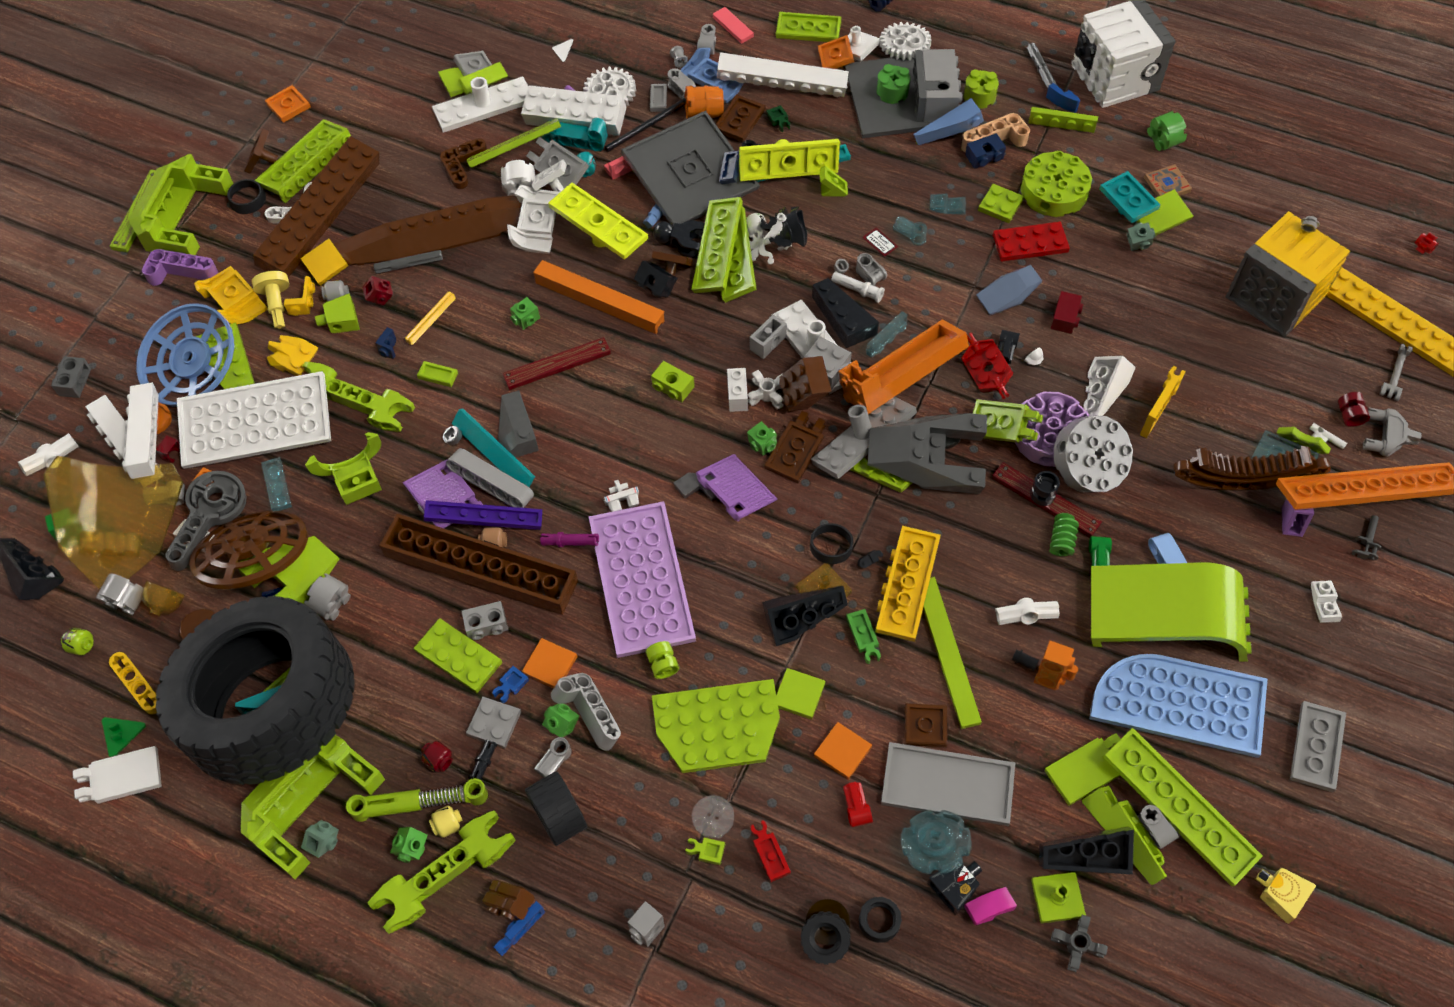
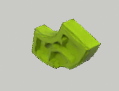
[1276,427,1331,454]

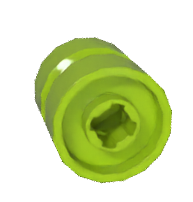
[646,641,679,679]

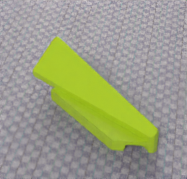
[1082,786,1167,885]

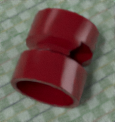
[1338,392,1370,427]

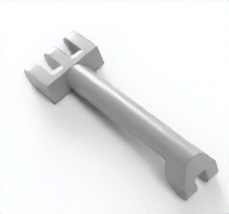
[1379,344,1413,401]

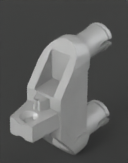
[1362,407,1421,457]

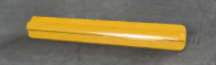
[405,291,455,345]

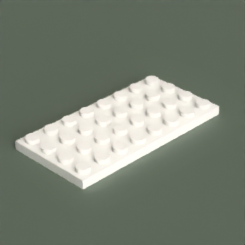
[177,371,331,469]

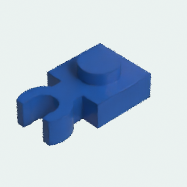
[492,666,529,703]

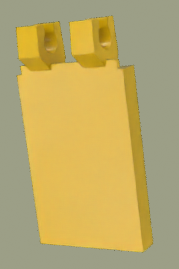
[1140,366,1186,439]

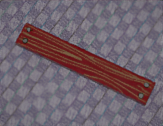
[503,337,611,390]
[992,462,1102,537]

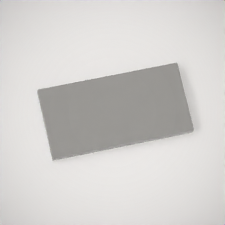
[881,742,1015,826]

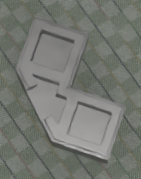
[673,473,718,502]

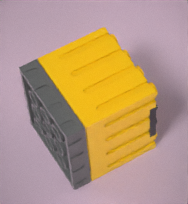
[1226,211,1350,338]

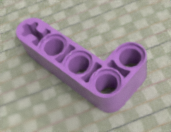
[142,249,218,286]

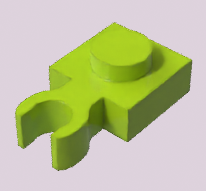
[685,838,725,865]

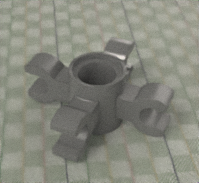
[1050,915,1108,972]

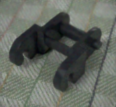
[857,550,883,568]

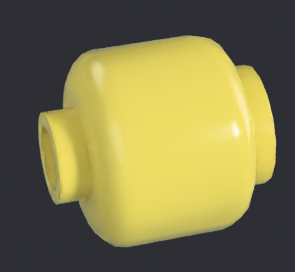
[429,805,463,838]

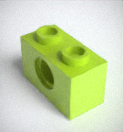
[651,361,694,402]

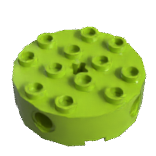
[1020,151,1092,217]

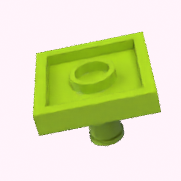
[1031,872,1086,924]

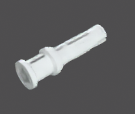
[831,271,885,303]

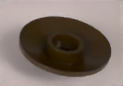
[806,899,850,945]

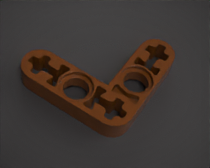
[440,138,487,189]

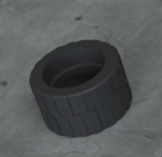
[525,771,587,846]

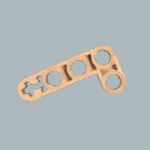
[961,113,1030,152]

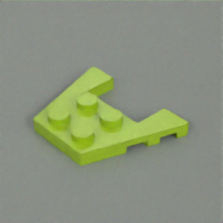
[850,458,912,493]

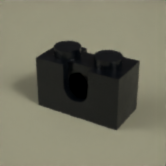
[634,260,678,298]

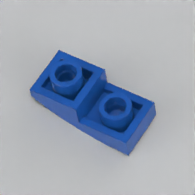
[1046,83,1080,113]

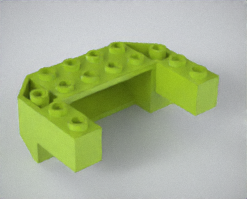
[128,154,233,255]
[241,735,385,879]

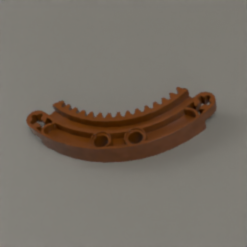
[1173,446,1331,490]

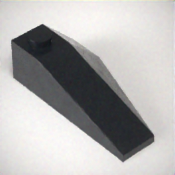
[0,538,64,600]
[762,585,848,646]

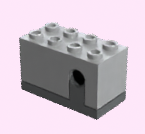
[912,49,962,122]

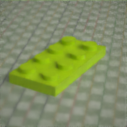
[414,618,503,693]

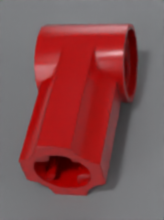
[843,782,873,828]

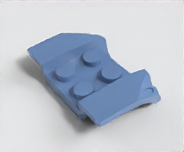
[680,48,743,103]

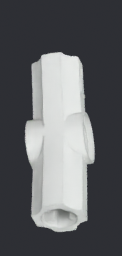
[18,433,79,476]
[996,598,1060,625]

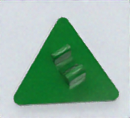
[102,717,146,757]

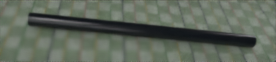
[605,98,686,152]

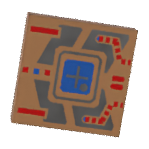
[1144,165,1192,197]

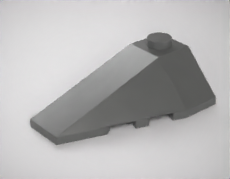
[498,390,539,458]

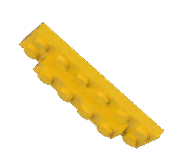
[875,526,941,642]

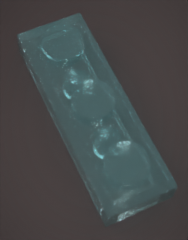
[866,311,908,358]
[261,457,292,511]

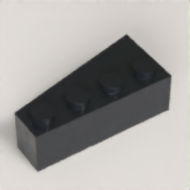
[812,278,879,349]

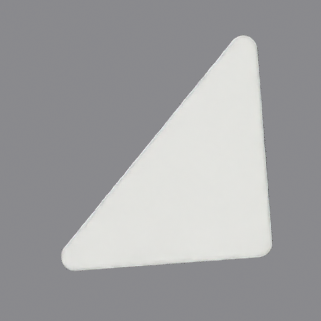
[552,39,573,62]

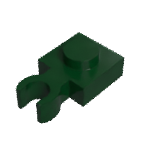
[766,105,790,132]

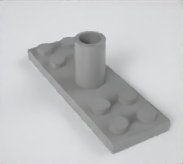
[811,397,917,479]

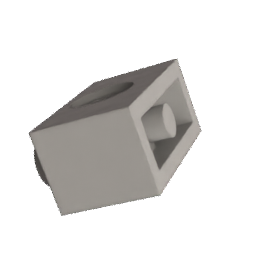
[750,315,787,359]
[628,901,665,947]

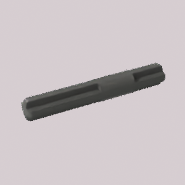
[1027,43,1057,88]
[374,250,443,274]

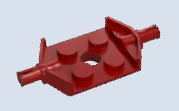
[961,333,1013,399]

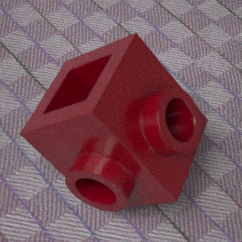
[363,276,393,305]

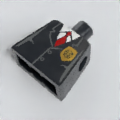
[927,860,982,916]

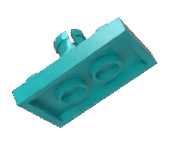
[1099,171,1161,223]

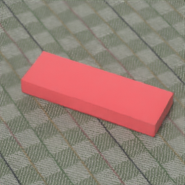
[713,7,754,44]

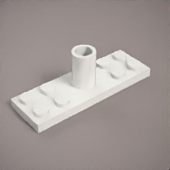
[432,77,528,133]
[772,300,851,394]

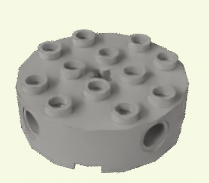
[1054,416,1133,492]

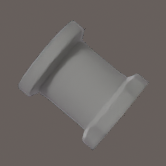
[670,46,688,68]

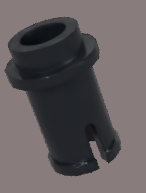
[1012,649,1039,672]

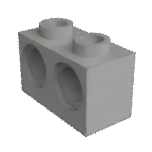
[462,601,508,640]

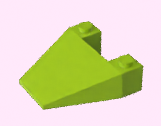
[238,536,339,604]

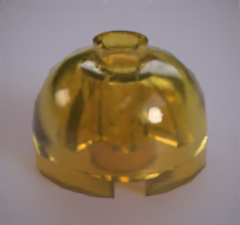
[142,581,185,616]

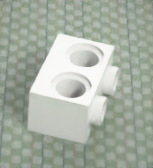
[727,368,748,412]

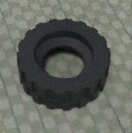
[801,911,851,965]

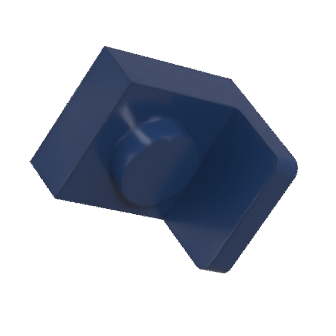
[376,327,396,359]

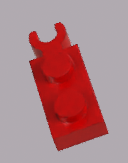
[751,820,791,882]

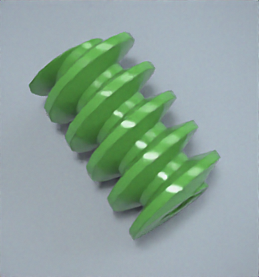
[1049,513,1079,556]

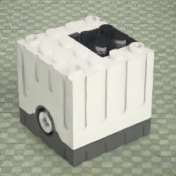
[1072,0,1176,108]

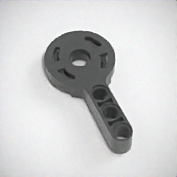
[166,471,247,571]

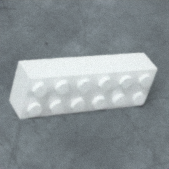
[521,85,627,136]

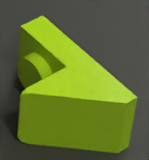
[820,166,848,196]

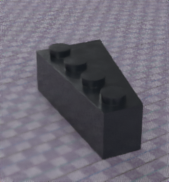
[1039,826,1134,875]

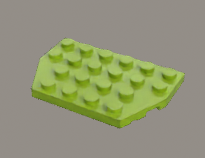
[652,679,780,773]

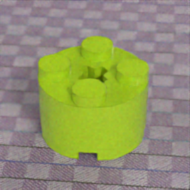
[964,69,999,109]

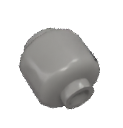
[322,280,349,302]

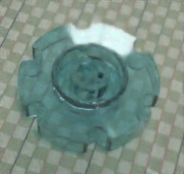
[901,810,972,874]

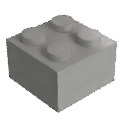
[804,337,851,390]

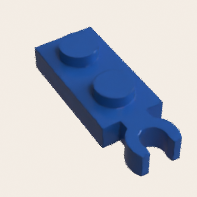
[494,901,545,956]

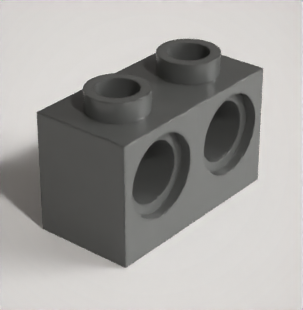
[52,356,91,398]

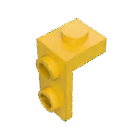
[284,276,315,316]

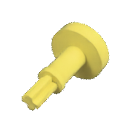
[252,271,289,329]

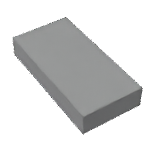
[650,84,667,112]

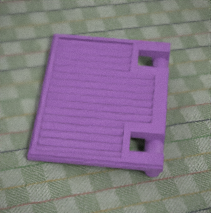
[696,454,777,521]
[403,459,483,528]

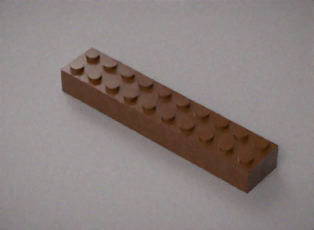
[253,136,379,278]
[380,514,578,615]

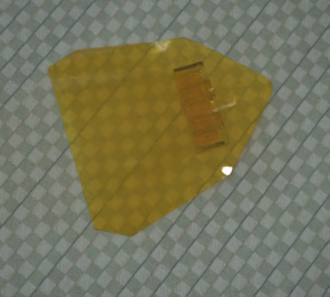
[43,456,183,590]

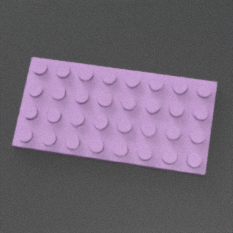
[589,501,696,658]

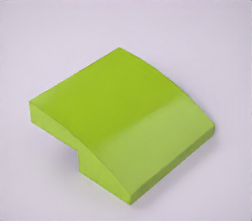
[438,68,471,97]

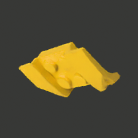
[194,266,268,325]

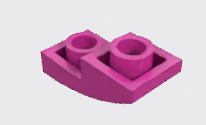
[964,887,1017,925]

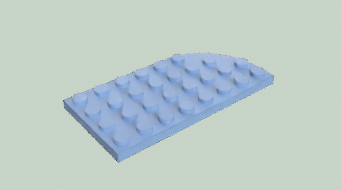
[1089,654,1267,758]

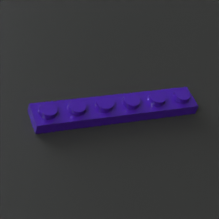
[424,500,543,530]

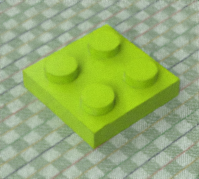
[978,184,1024,223]

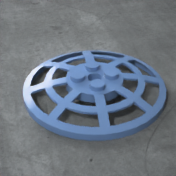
[136,304,234,407]

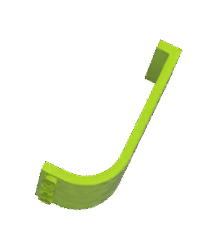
[1091,562,1252,662]

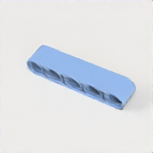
[1148,533,1187,564]

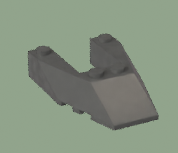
[867,413,987,494]

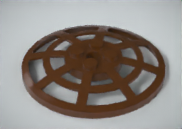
[189,511,308,589]

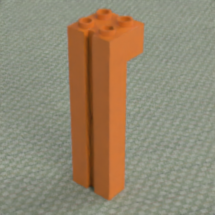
[838,319,969,414]

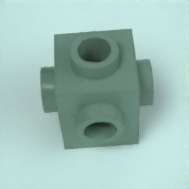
[1126,223,1155,251]
[301,820,339,858]

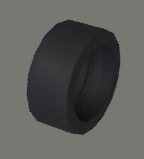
[859,897,902,943]

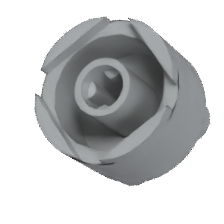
[96,573,147,616]
[304,574,351,620]

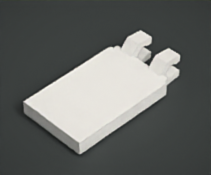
[73,746,162,804]

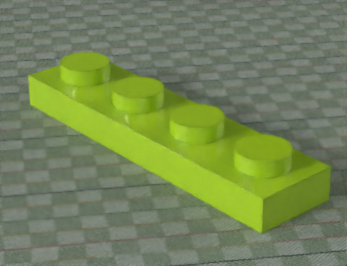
[1029,107,1098,133]

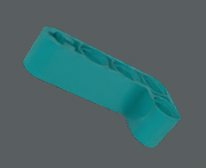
[542,118,608,152]

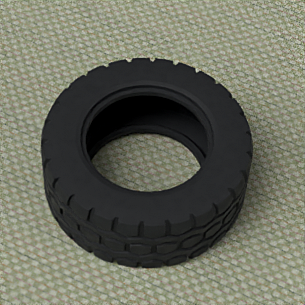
[156,596,355,785]

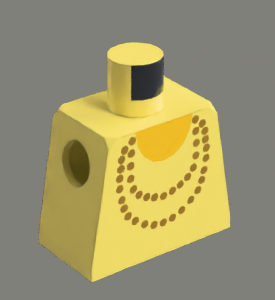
[1255,868,1316,924]

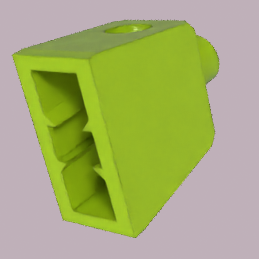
[315,293,360,333]

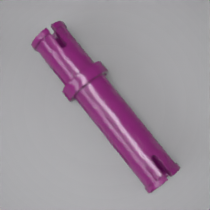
[540,532,599,547]

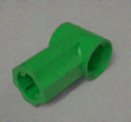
[1089,536,1112,566]

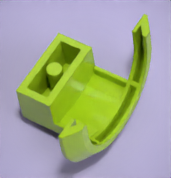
[305,432,382,505]

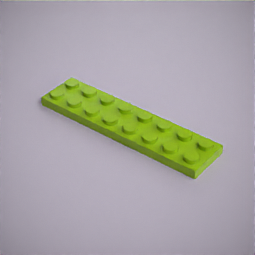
[1103,728,1262,887]

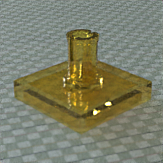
[796,563,852,597]

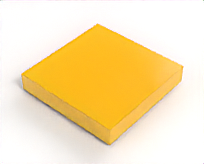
[301,239,349,286]

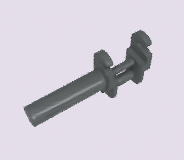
[1351,515,1381,560]

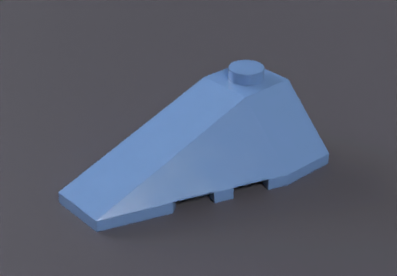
[914,98,984,145]

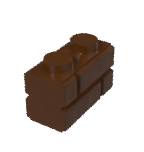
[482,880,535,921]

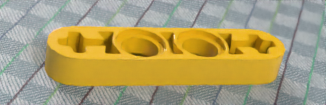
[109,652,157,714]

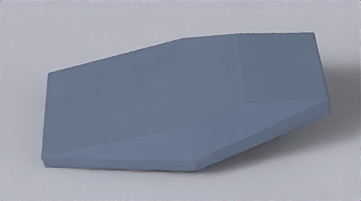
[976,265,1042,315]

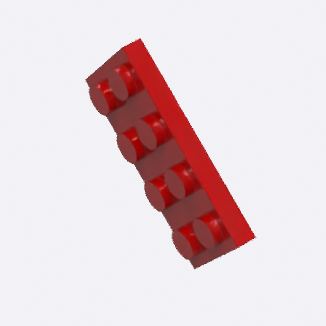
[993,221,1070,262]

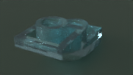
[930,193,966,214]

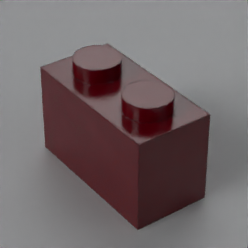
[1051,291,1084,334]

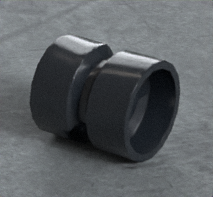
[1030,471,1060,506]

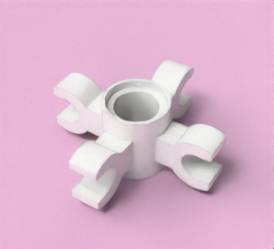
[747,370,783,410]

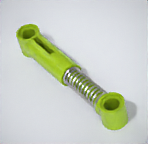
[346,779,488,822]

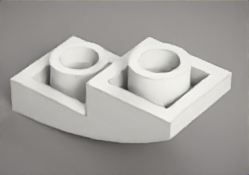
[1311,581,1342,623]

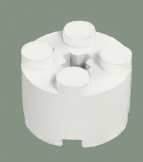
[501,160,535,196]

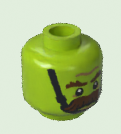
[61,628,94,655]

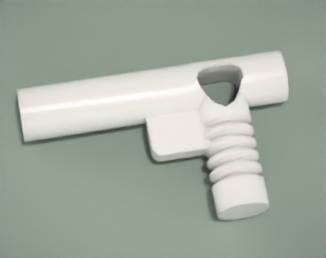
[1310,423,1347,449]

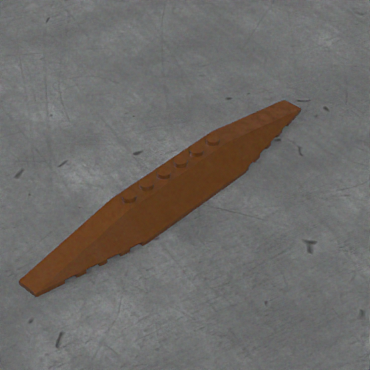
[334,195,522,266]

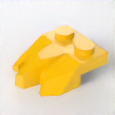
[266,335,318,376]

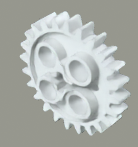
[880,22,932,61]
[583,67,636,106]

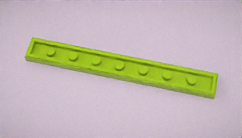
[923,577,982,729]

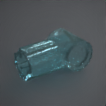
[893,216,927,245]

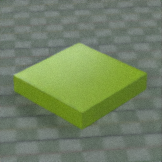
[773,668,826,720]

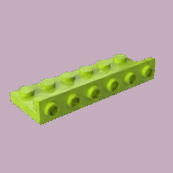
[255,119,351,203]

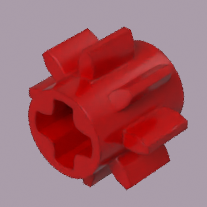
[1414,232,1439,254]

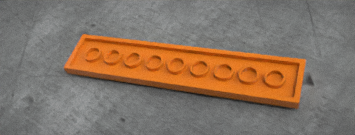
[1276,462,1454,510]

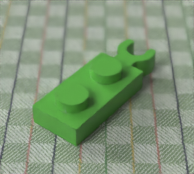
[846,609,881,664]

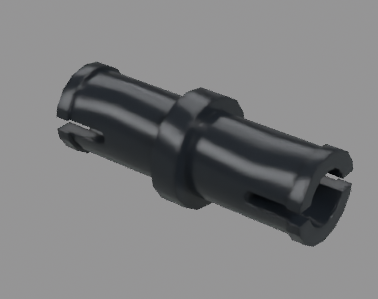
[468,740,497,781]

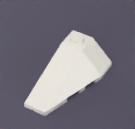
[1083,356,1136,416]

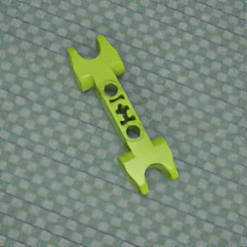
[302,362,415,432]
[367,811,516,934]

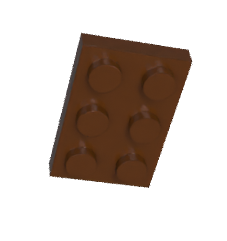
[716,95,765,143]

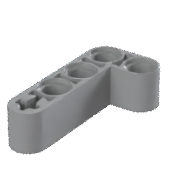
[551,673,621,751]

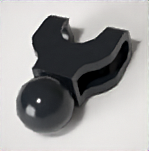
[653,220,705,258]

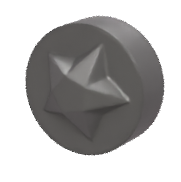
[443,426,462,445]

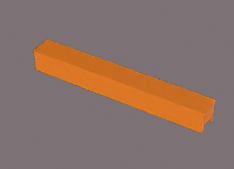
[533,260,665,334]

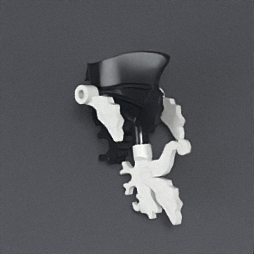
[749,206,808,264]

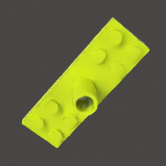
[739,139,840,181]
[548,183,648,260]

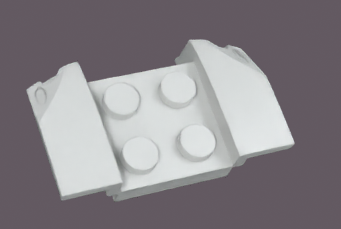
[507,185,560,254]

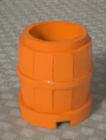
[685,85,724,119]

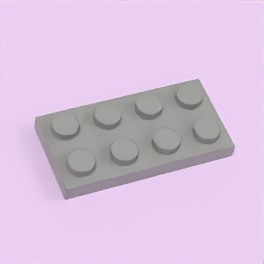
[1290,701,1346,792]

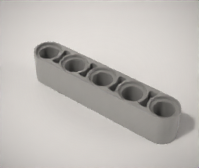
[446,448,534,508]

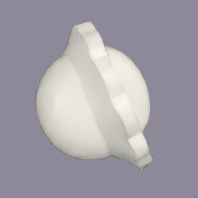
[1025,347,1043,366]

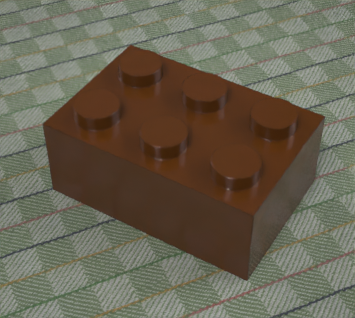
[779,356,832,412]

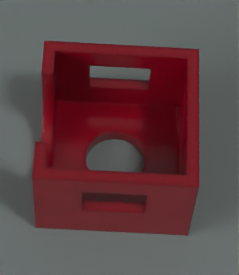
[156,435,180,464]

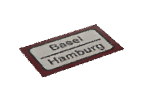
[863,228,898,256]

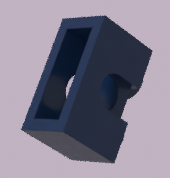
[965,133,1006,169]

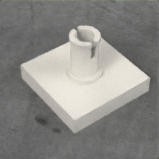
[848,26,880,61]
[532,159,567,192]

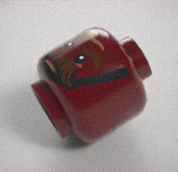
[421,741,453,772]

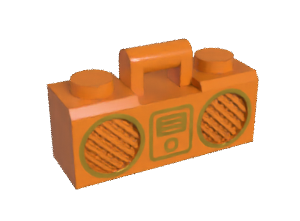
[1034,641,1078,690]

